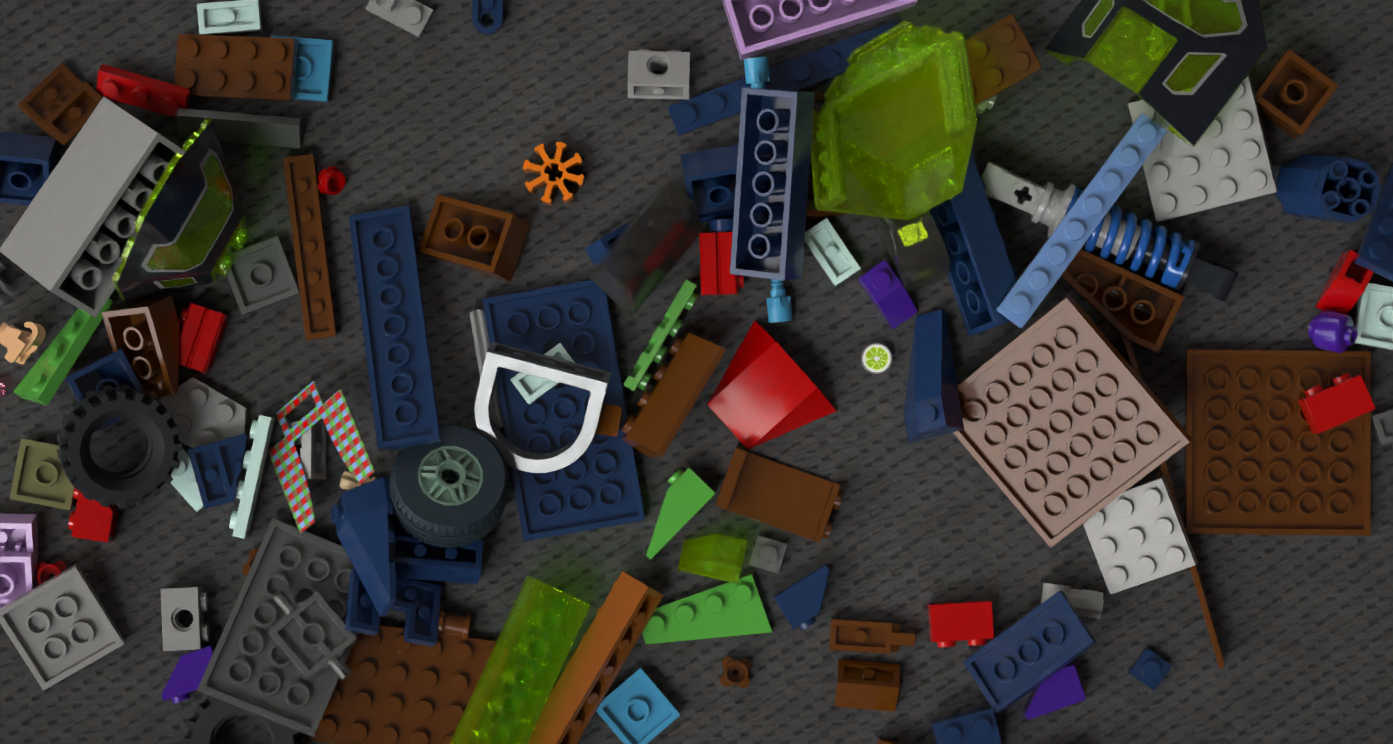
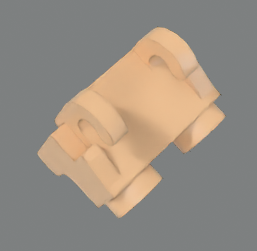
[0,322,46,365]

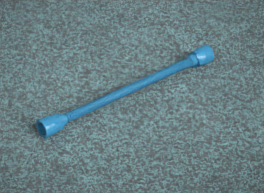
[744,57,793,323]

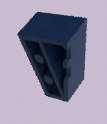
[389,514,483,584]

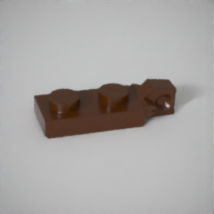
[829,619,915,654]

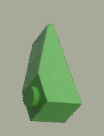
[646,468,716,560]

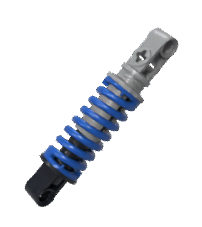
[981,162,1239,302]

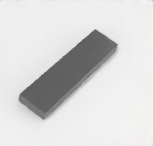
[176,108,302,148]

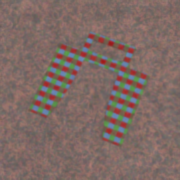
[268,381,375,534]

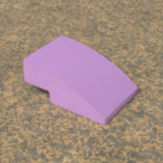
[0,513,38,607]

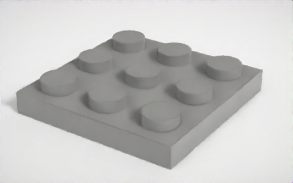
[1083,477,1198,594]
[0,564,125,691]

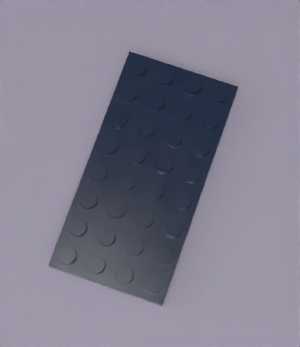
[482,278,645,541]

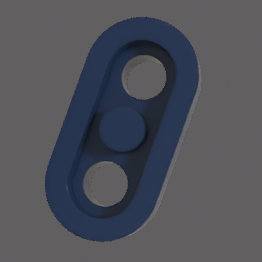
[472,0,504,35]

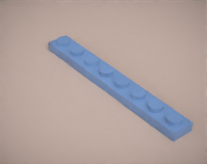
[996,113,1167,328]

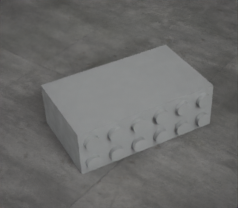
[0,97,186,318]

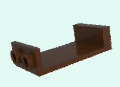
[715,448,844,543]

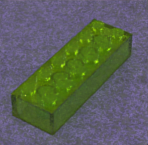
[449,576,591,744]

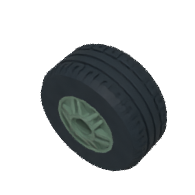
[389,424,509,548]

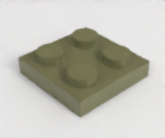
[9,438,75,510]

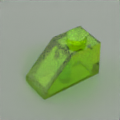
[677,534,747,584]

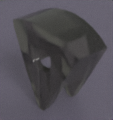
[860,174,950,295]

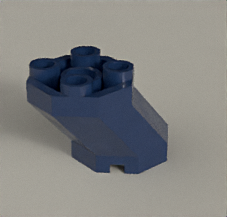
[1274,154,1382,224]

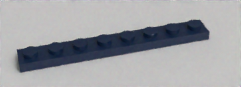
[668,20,907,137]

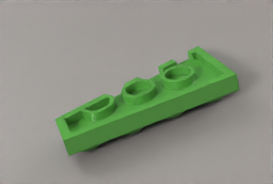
[623,279,699,393]
[13,299,113,405]
[642,574,772,644]

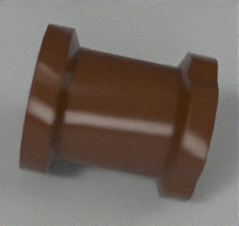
[438,609,472,641]

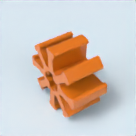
[523,142,585,205]

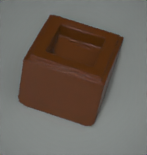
[595,404,623,437]

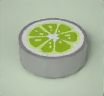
[861,343,892,374]

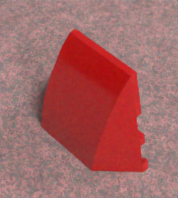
[707,321,836,450]

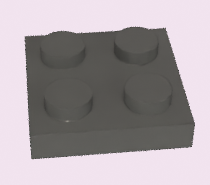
[221,236,300,316]

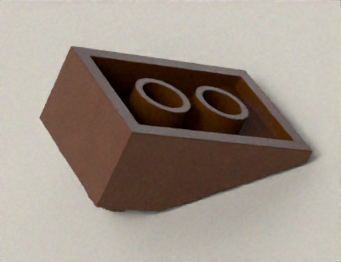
[418,195,531,282]
[101,295,180,397]

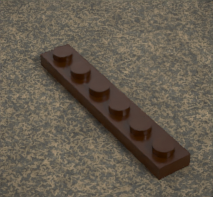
[283,154,338,341]

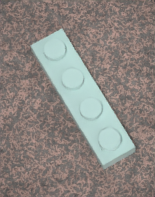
[229,415,275,539]

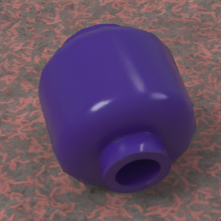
[1308,310,1358,353]

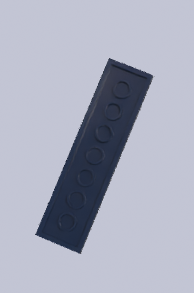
[349,205,442,452]

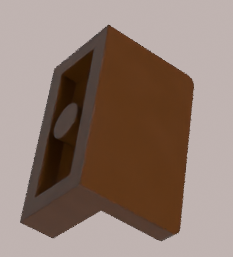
[834,659,900,712]

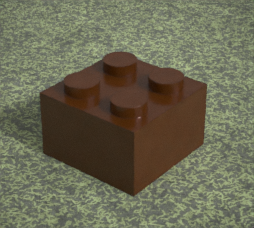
[1254,49,1339,139]

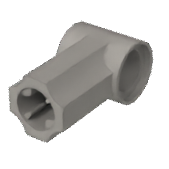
[1041,583,1104,619]

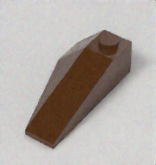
[1061,249,1184,353]

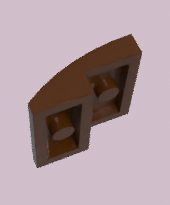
[17,63,103,145]

